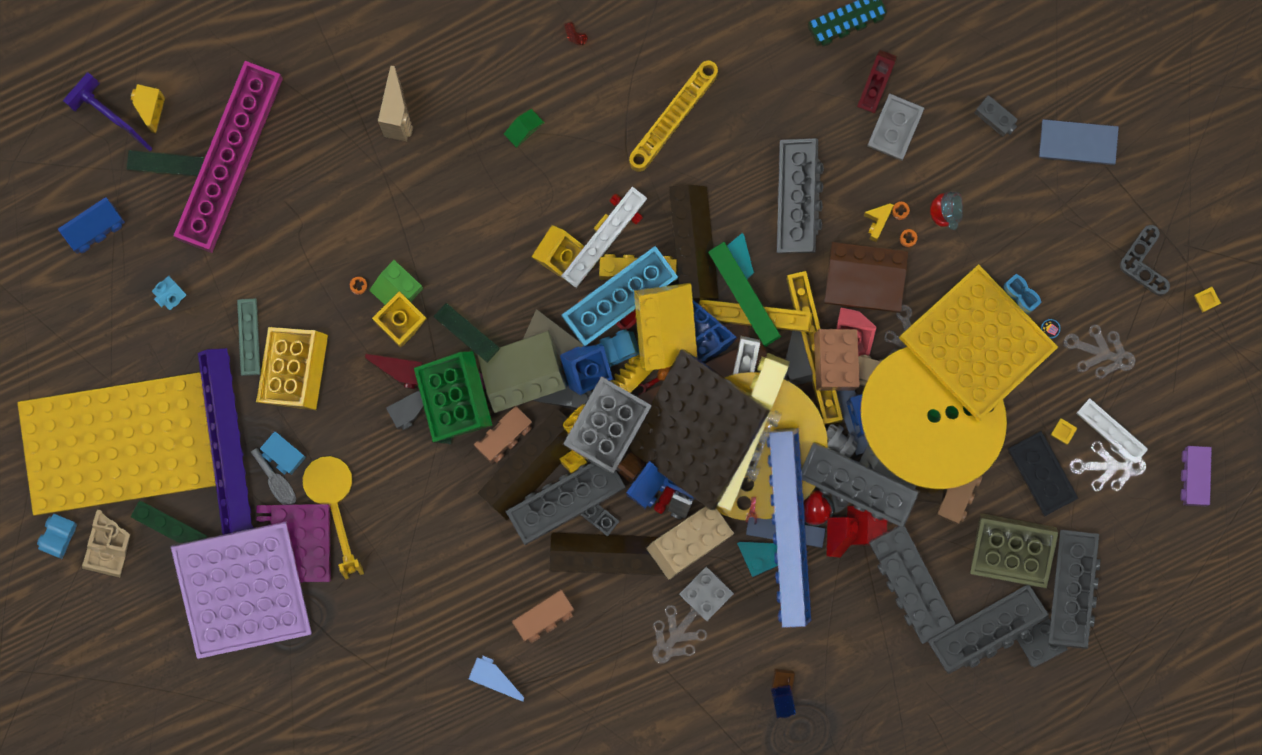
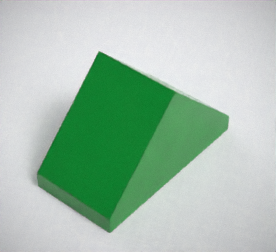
[504,109,544,148]

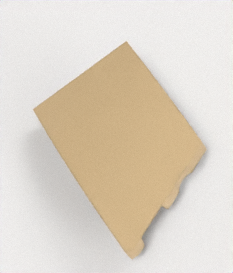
[82,509,130,577]

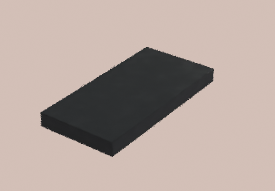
[1007,431,1079,517]

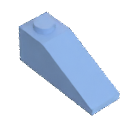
[469,656,525,701]

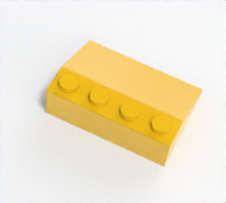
[634,283,697,371]
[256,327,328,410]

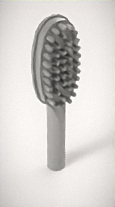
[251,448,296,505]

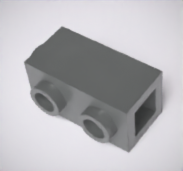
[975,95,1018,137]

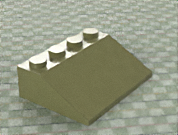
[478,330,568,413]
[970,513,1058,588]

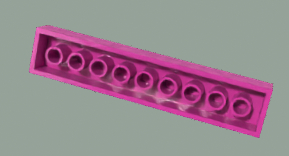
[174,61,283,253]

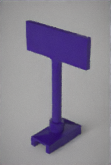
[63,72,152,151]

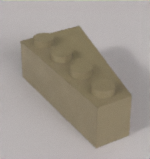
[523,309,583,363]

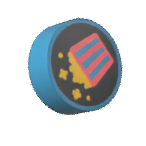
[1041,319,1060,339]

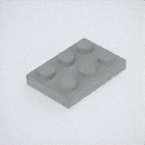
[867,93,924,161]

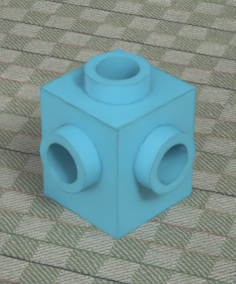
[152,276,186,310]

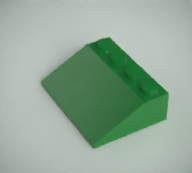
[414,351,493,442]

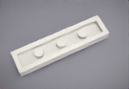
[1076,398,1148,464]

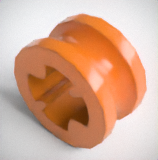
[892,201,910,220]
[900,229,917,248]
[350,276,367,295]

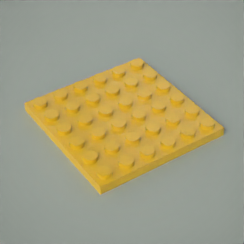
[899,264,1058,422]

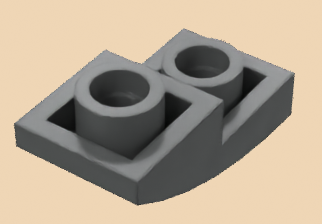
[580,505,620,536]

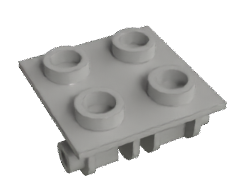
[679,567,734,621]

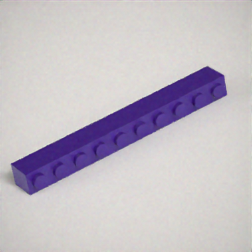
[198,348,253,535]

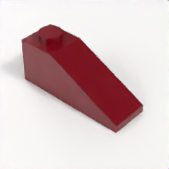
[857,50,897,113]
[365,354,423,389]

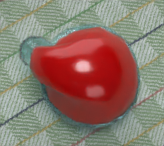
[930,191,963,230]
[804,488,834,527]

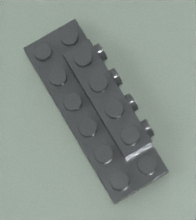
[777,138,824,254]
[801,442,920,528]
[506,463,626,545]
[869,526,956,644]
[1048,530,1101,649]
[928,585,1049,674]

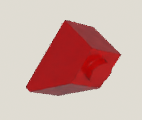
[827,517,859,558]

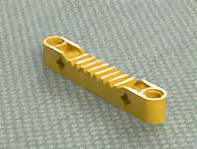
[629,61,718,172]
[563,355,653,434]

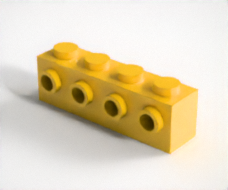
[599,254,677,282]

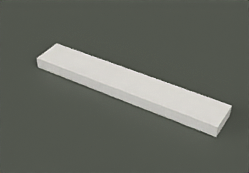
[561,187,647,288]

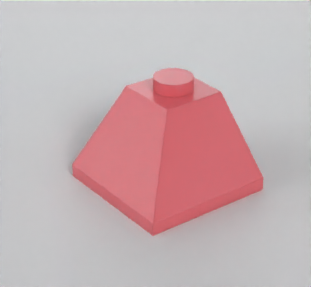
[836,308,876,356]

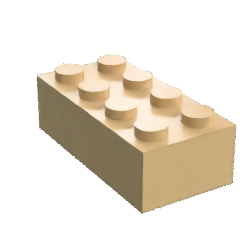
[646,506,734,579]

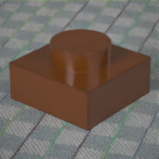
[772,669,795,692]

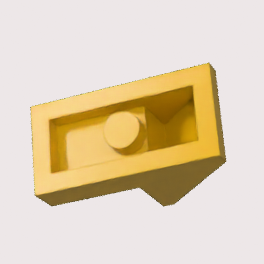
[864,204,894,242]

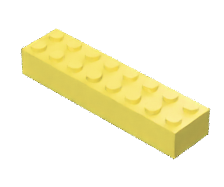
[718,353,789,511]

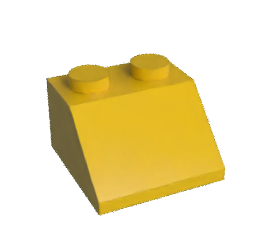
[131,84,165,134]
[532,225,585,280]
[372,291,427,348]

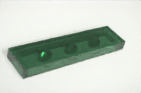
[126,150,205,177]
[433,303,500,363]

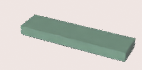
[237,298,261,376]

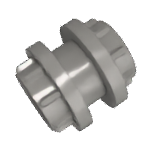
[826,424,858,458]

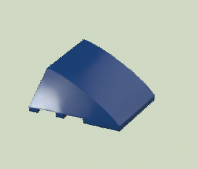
[692,299,737,363]

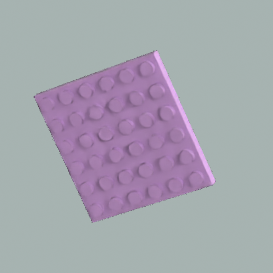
[171,522,312,659]

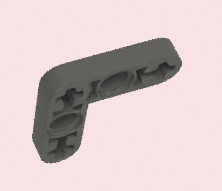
[1120,225,1170,296]

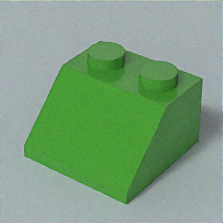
[369,260,423,305]

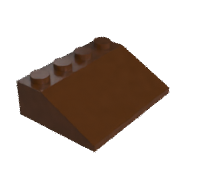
[824,242,908,313]

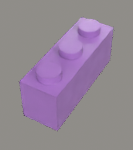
[1180,446,1212,506]

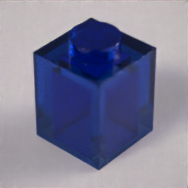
[771,685,796,718]

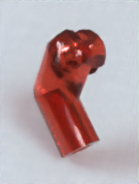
[564,22,588,45]

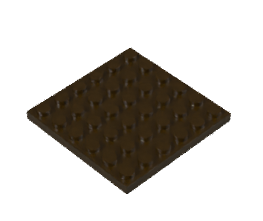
[628,349,771,510]

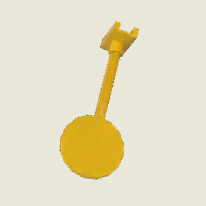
[303,456,364,579]

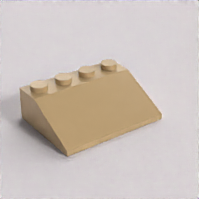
[378,66,413,142]

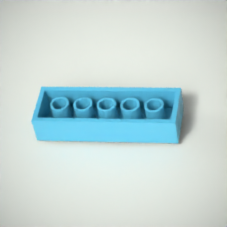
[561,246,678,346]

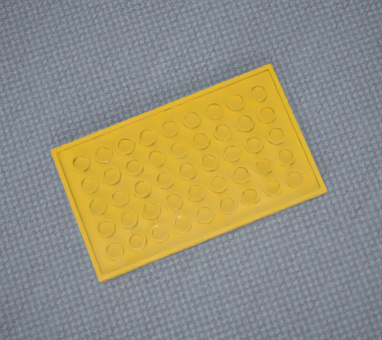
[17,372,216,516]

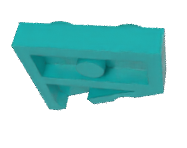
[727,233,754,279]
[737,542,778,577]

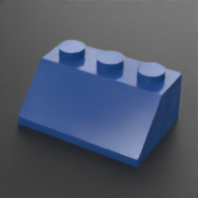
[58,197,125,254]

